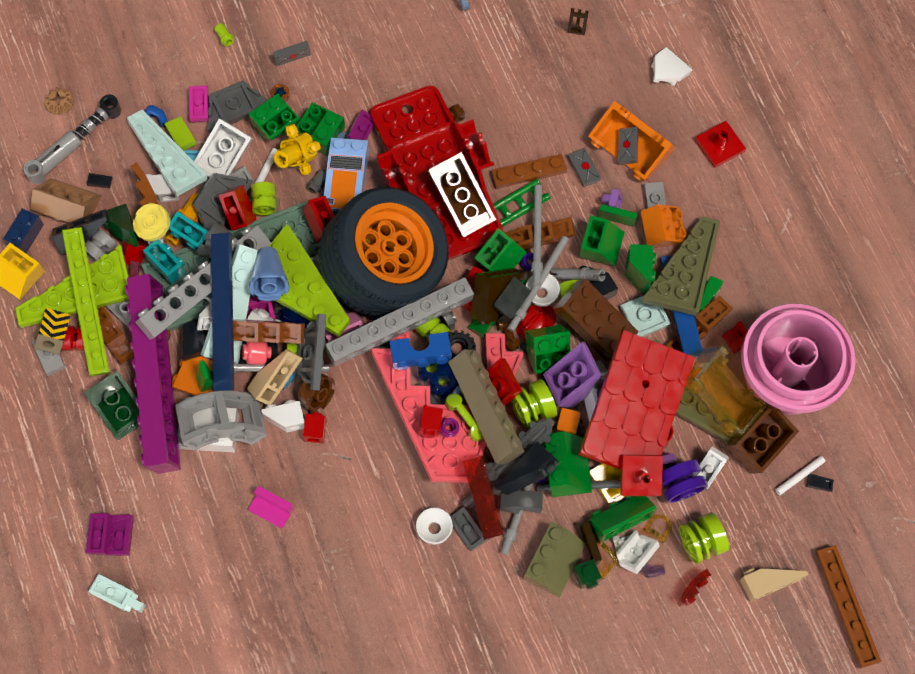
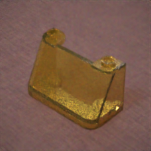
[687,346,769,437]

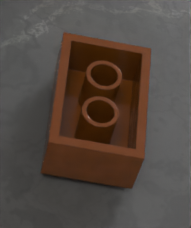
[725,404,799,474]

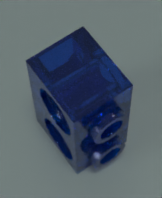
[417,363,459,399]

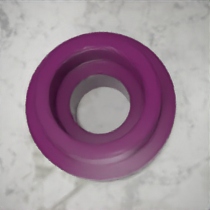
[440,418,459,438]

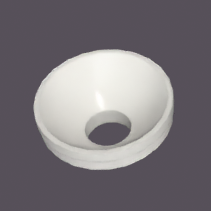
[526,274,560,307]
[416,508,453,545]

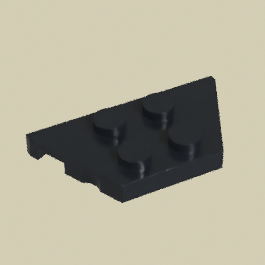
[182,320,247,361]

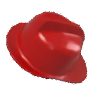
[516,305,556,341]

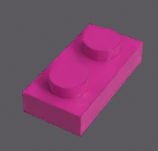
[189,86,209,122]

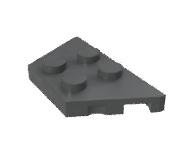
[207,80,269,133]
[192,173,254,230]
[296,314,326,391]

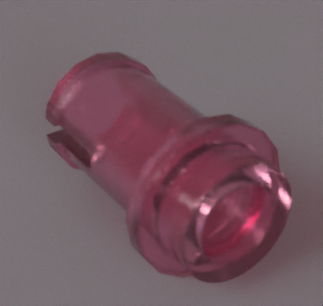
[128,260,141,277]

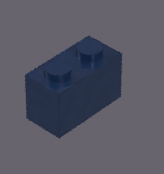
[3,208,44,253]

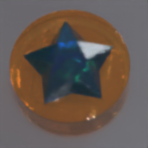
[271,84,290,102]

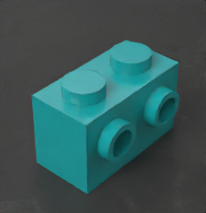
[169,211,209,249]
[143,239,186,285]

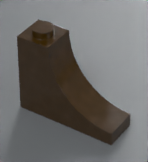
[471,268,528,325]

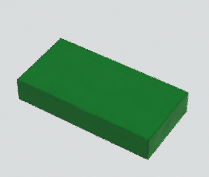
[598,204,637,227]

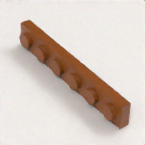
[815,545,881,669]

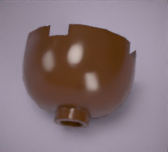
[298,373,335,412]

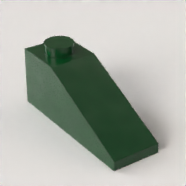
[104,204,139,247]

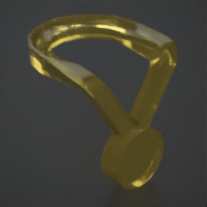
[643,515,672,543]
[600,542,619,581]

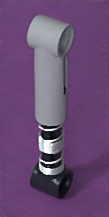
[23,94,122,184]

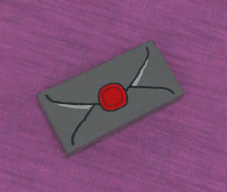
[273,41,311,66]
[618,127,639,164]
[568,148,601,187]

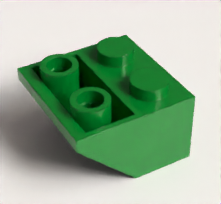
[248,93,300,141]
[296,102,345,156]
[579,215,625,267]
[474,228,527,271]
[625,244,656,295]
[525,324,570,374]

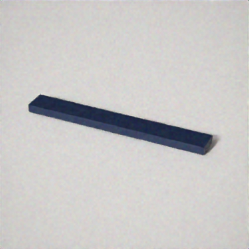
[211,233,234,391]

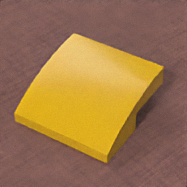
[589,463,627,505]

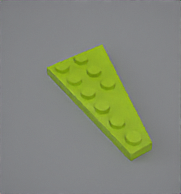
[15,245,129,328]

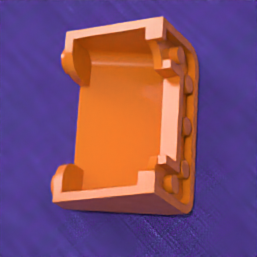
[588,101,676,181]

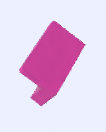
[248,486,294,529]

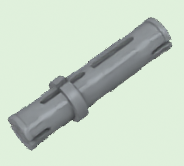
[551,267,605,281]

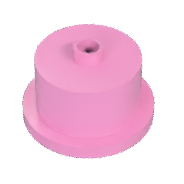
[741,304,855,415]

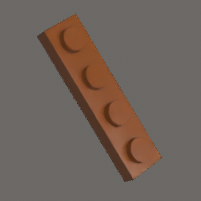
[491,154,567,189]

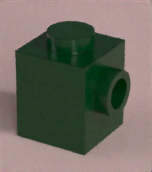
[573,559,602,590]

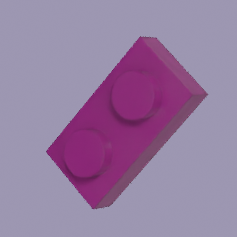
[345,109,374,140]

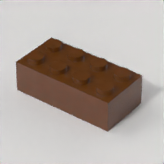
[553,279,639,361]

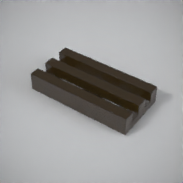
[567,8,589,35]
[580,522,602,565]

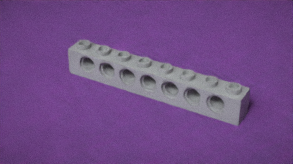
[135,225,272,340]
[326,278,474,367]

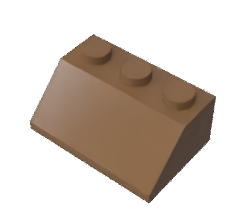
[30,178,101,222]

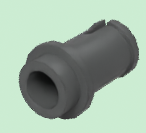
[307,169,326,194]

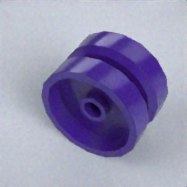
[662,460,708,503]

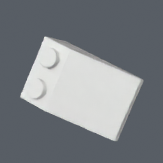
[194,118,254,177]
[178,407,239,453]

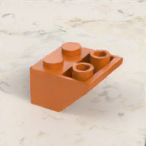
[641,204,686,248]

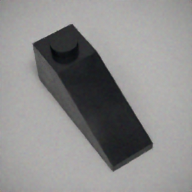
[52,209,107,256]
[496,441,560,495]

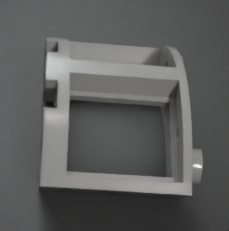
[175,391,267,450]

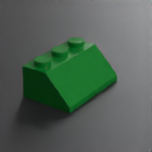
[545,431,592,498]
[589,496,657,544]

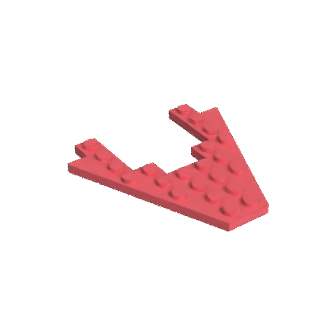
[372,331,523,483]

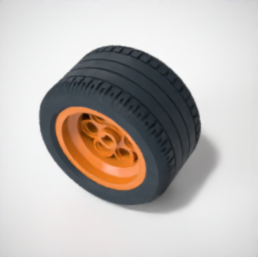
[318,187,449,316]

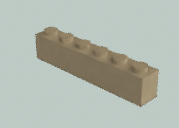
[449,349,524,464]

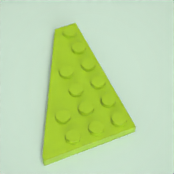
[269,224,350,337]

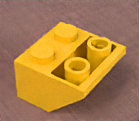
[0,243,45,300]

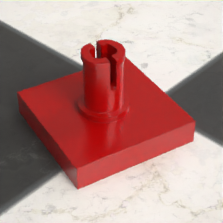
[695,121,746,168]
[487,358,522,406]
[620,454,663,496]

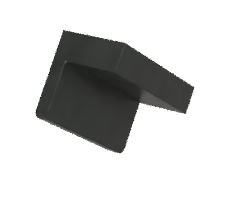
[493,277,531,323]

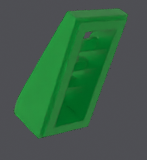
[698,276,724,314]
[196,360,213,392]

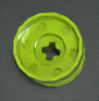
[511,379,558,429]
[679,512,729,564]

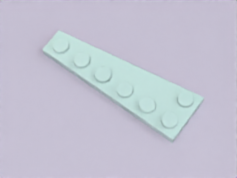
[127,109,207,197]
[201,243,258,364]

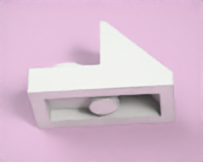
[697,446,729,489]

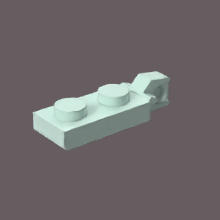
[88,574,146,613]

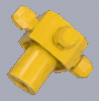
[274,124,321,176]

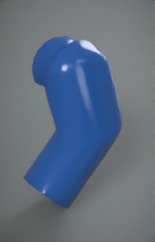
[145,105,168,127]

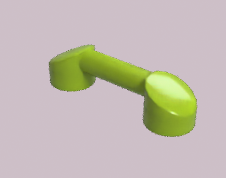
[445,394,484,441]

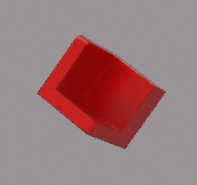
[121,238,147,267]
[722,321,748,354]

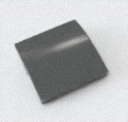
[451,495,505,551]

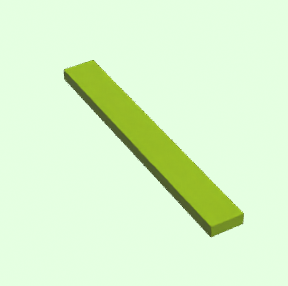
[62,227,110,377]

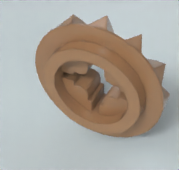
[44,87,74,114]

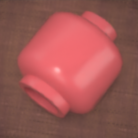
[242,341,271,365]

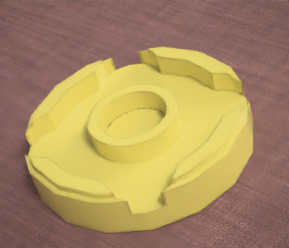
[133,203,170,241]

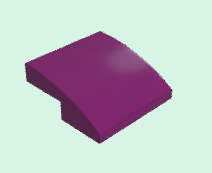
[86,513,134,556]

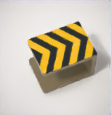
[34,308,70,355]

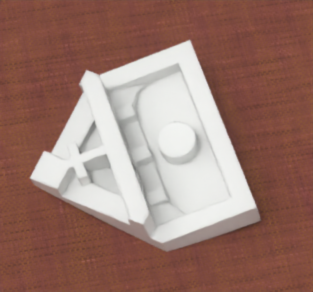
[651,47,693,86]
[613,530,659,574]

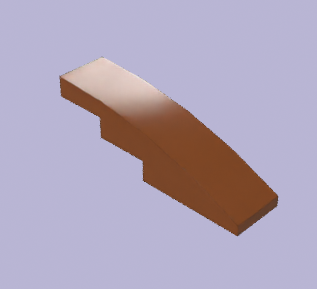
[130,162,167,237]
[505,216,576,250]
[665,296,733,352]
[97,307,134,365]
[233,319,305,344]

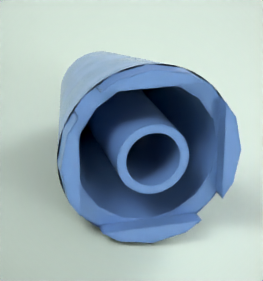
[249,247,289,301]

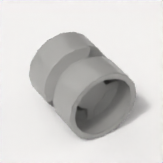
[85,229,117,262]

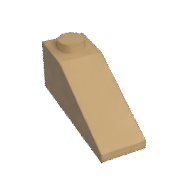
[247,349,303,405]
[740,568,809,602]

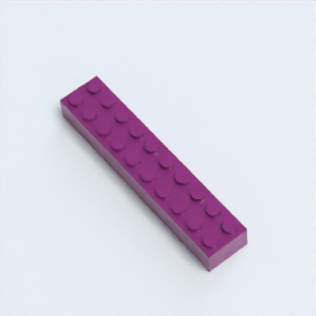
[125,274,181,474]

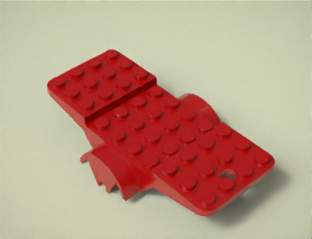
[370,86,503,260]

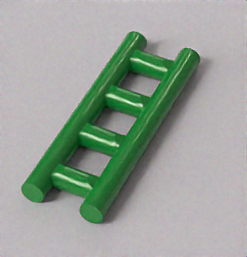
[493,178,551,227]

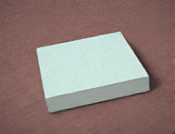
[620,295,671,337]

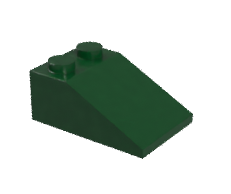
[83,368,139,440]

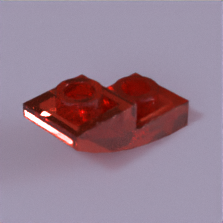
[677,568,711,607]

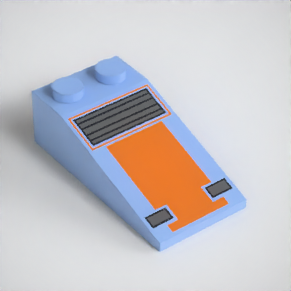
[324,138,369,212]

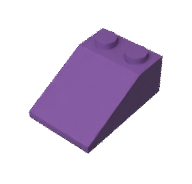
[543,342,601,408]

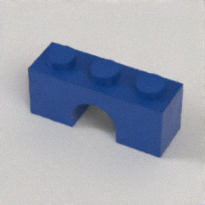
[390,332,452,370]

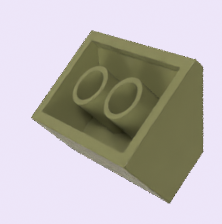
[524,521,586,598]

